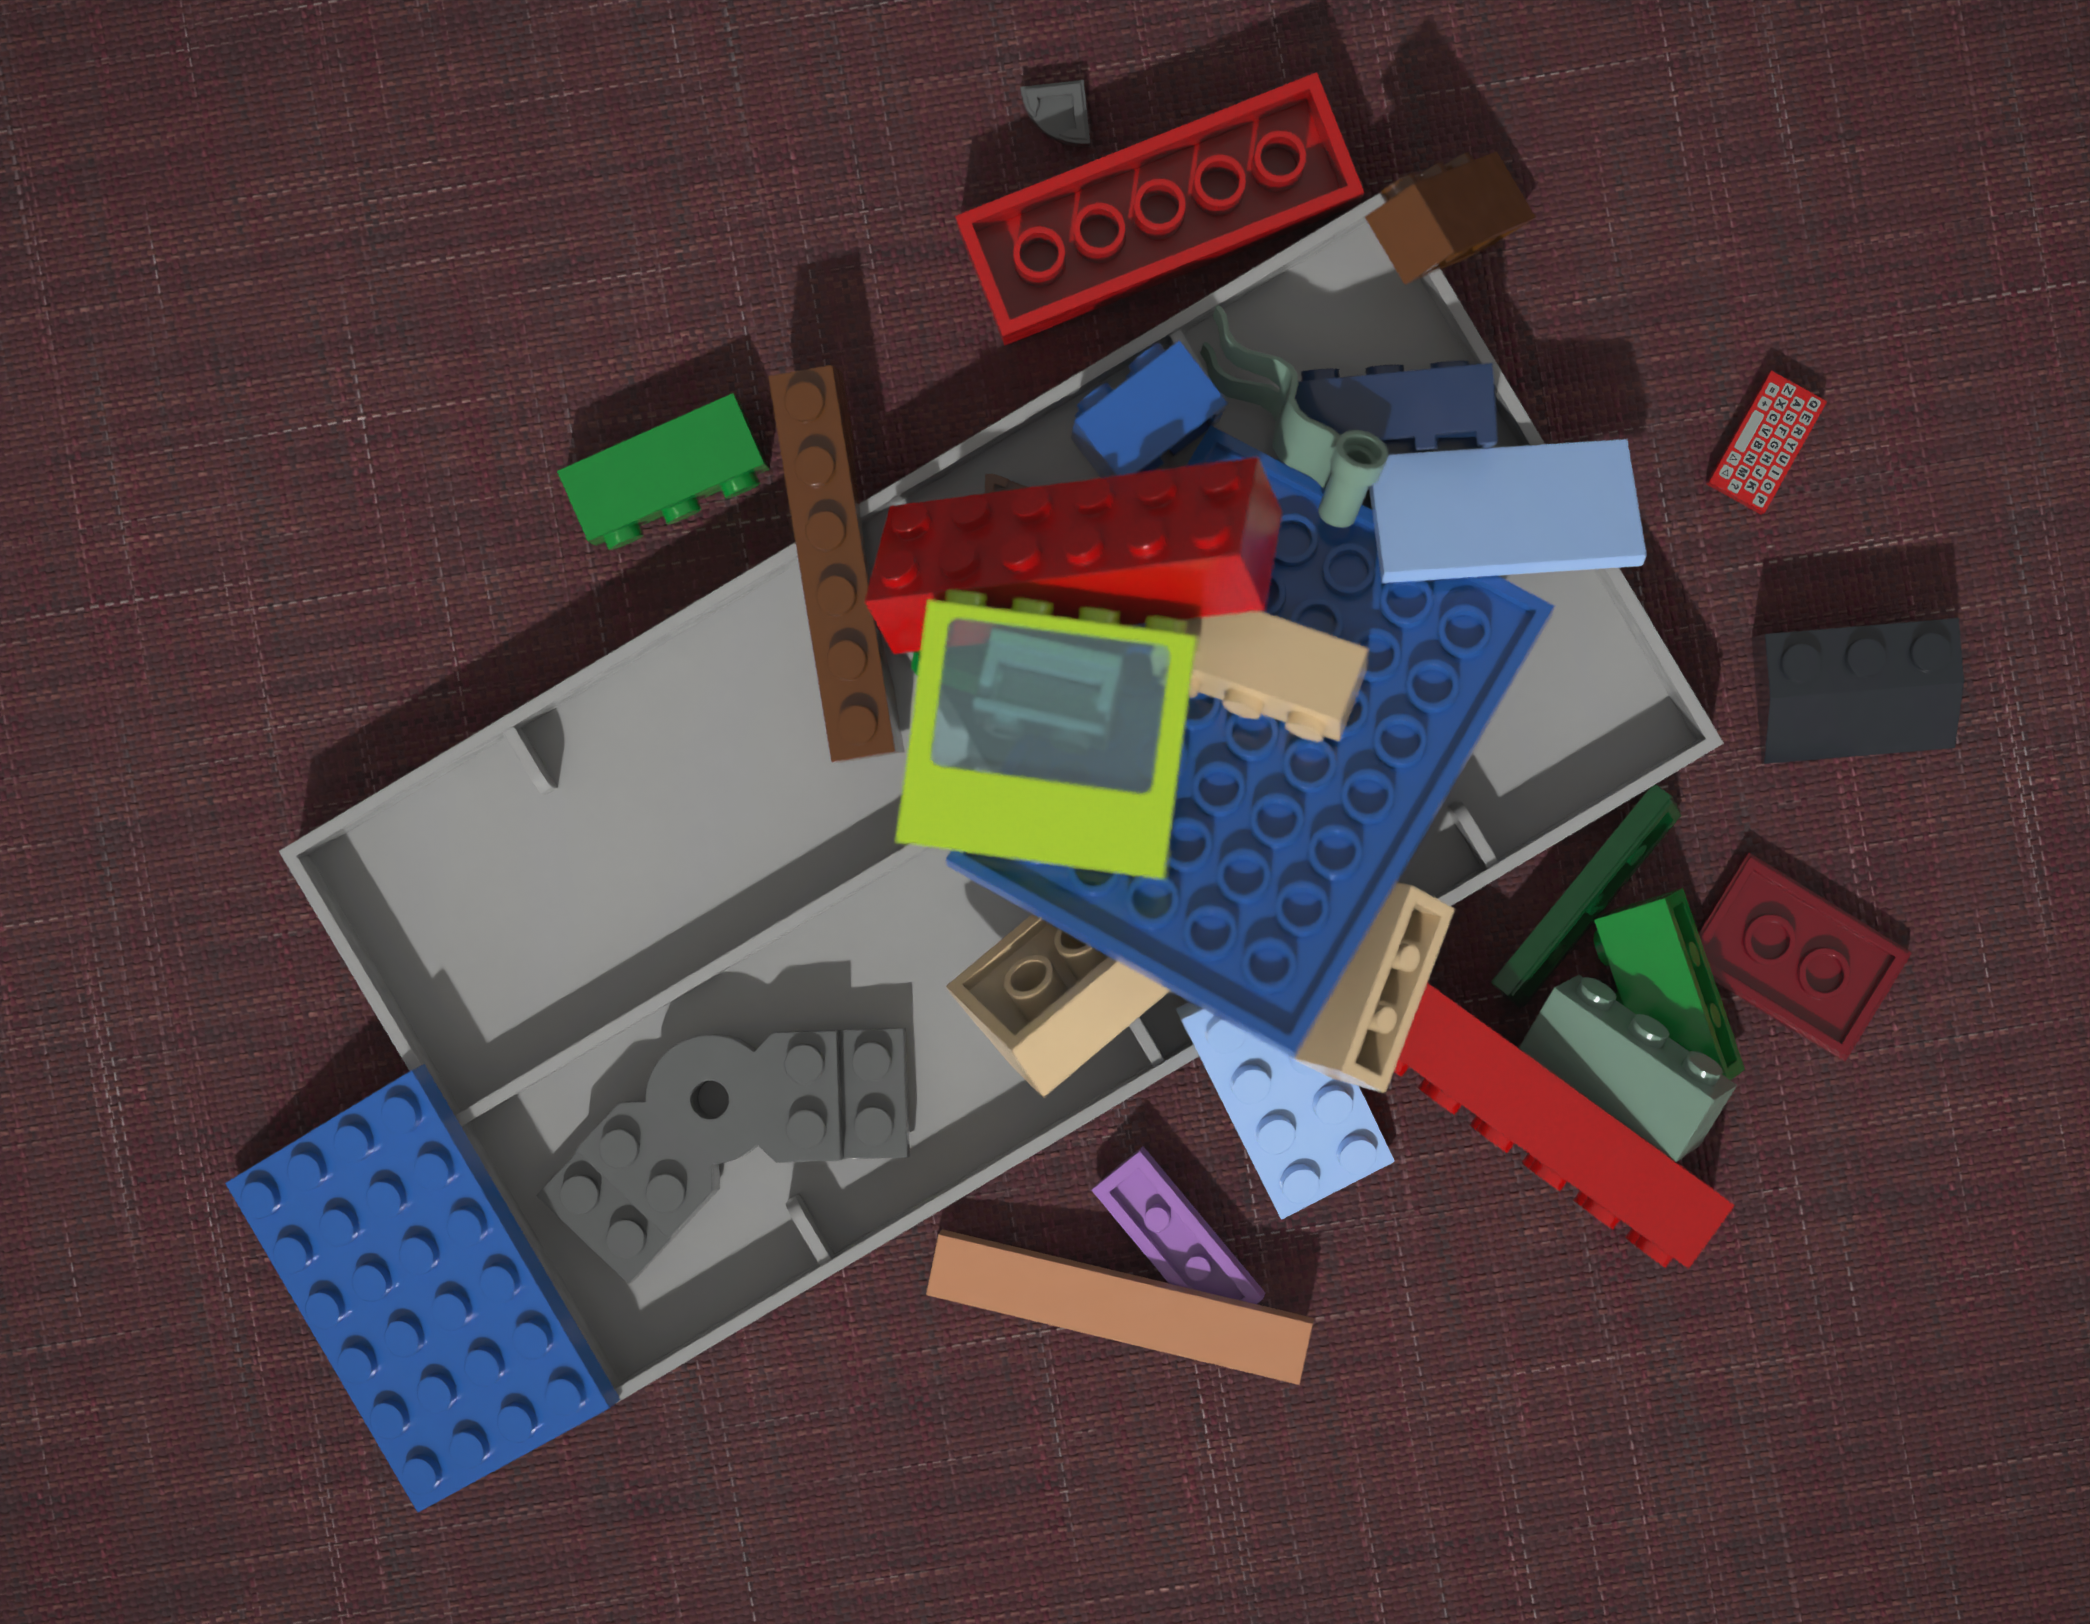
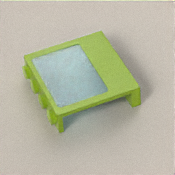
[896,590,1200,879]

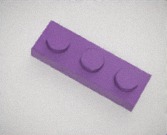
[1092,1146,1265,1304]

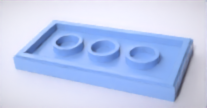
[1369,439,1646,583]

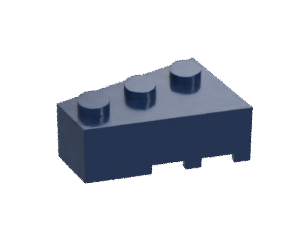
[1295,360,1497,455]

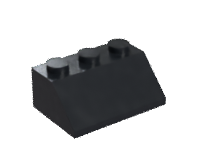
[1751,618,1964,764]

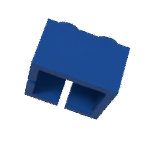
[1071,340,1228,478]

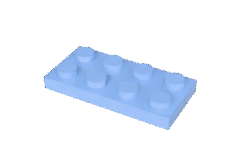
[1176,1002,1395,1220]

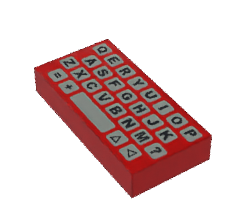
[1706,370,1827,515]

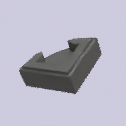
[1020,80,1090,147]

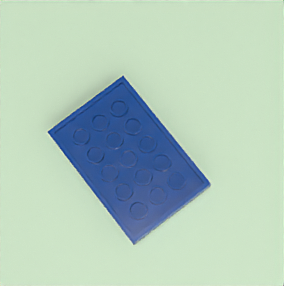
[225,1064,621,1512]

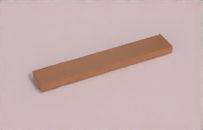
[926,1229,1315,1385]

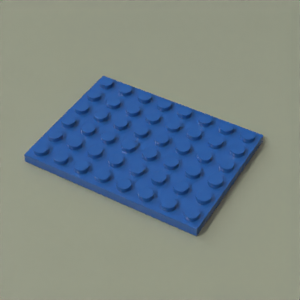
[946,425,1555,1060]

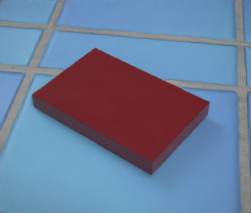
[1697,852,1912,1061]

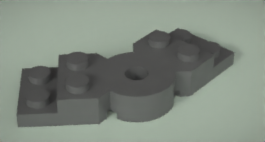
[536,1028,910,1284]

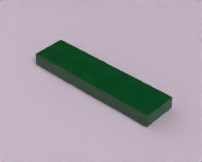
[1491,784,1681,1008]

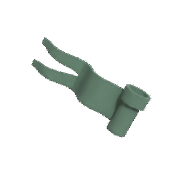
[1200,305,1388,527]

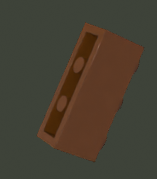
[1365,152,1536,285]

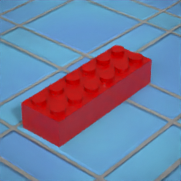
[955,72,1365,346]
[864,457,1282,654]
[1394,983,1735,1269]

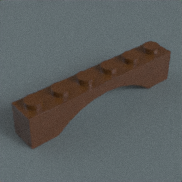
[768,365,905,763]

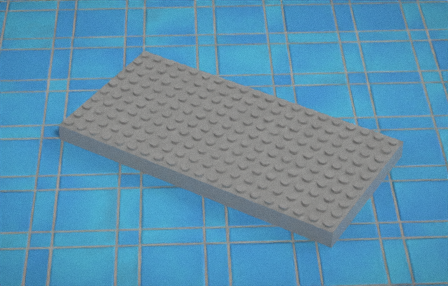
[279,193,1724,1403]

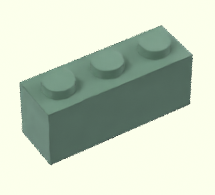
[1519,975,1737,1162]

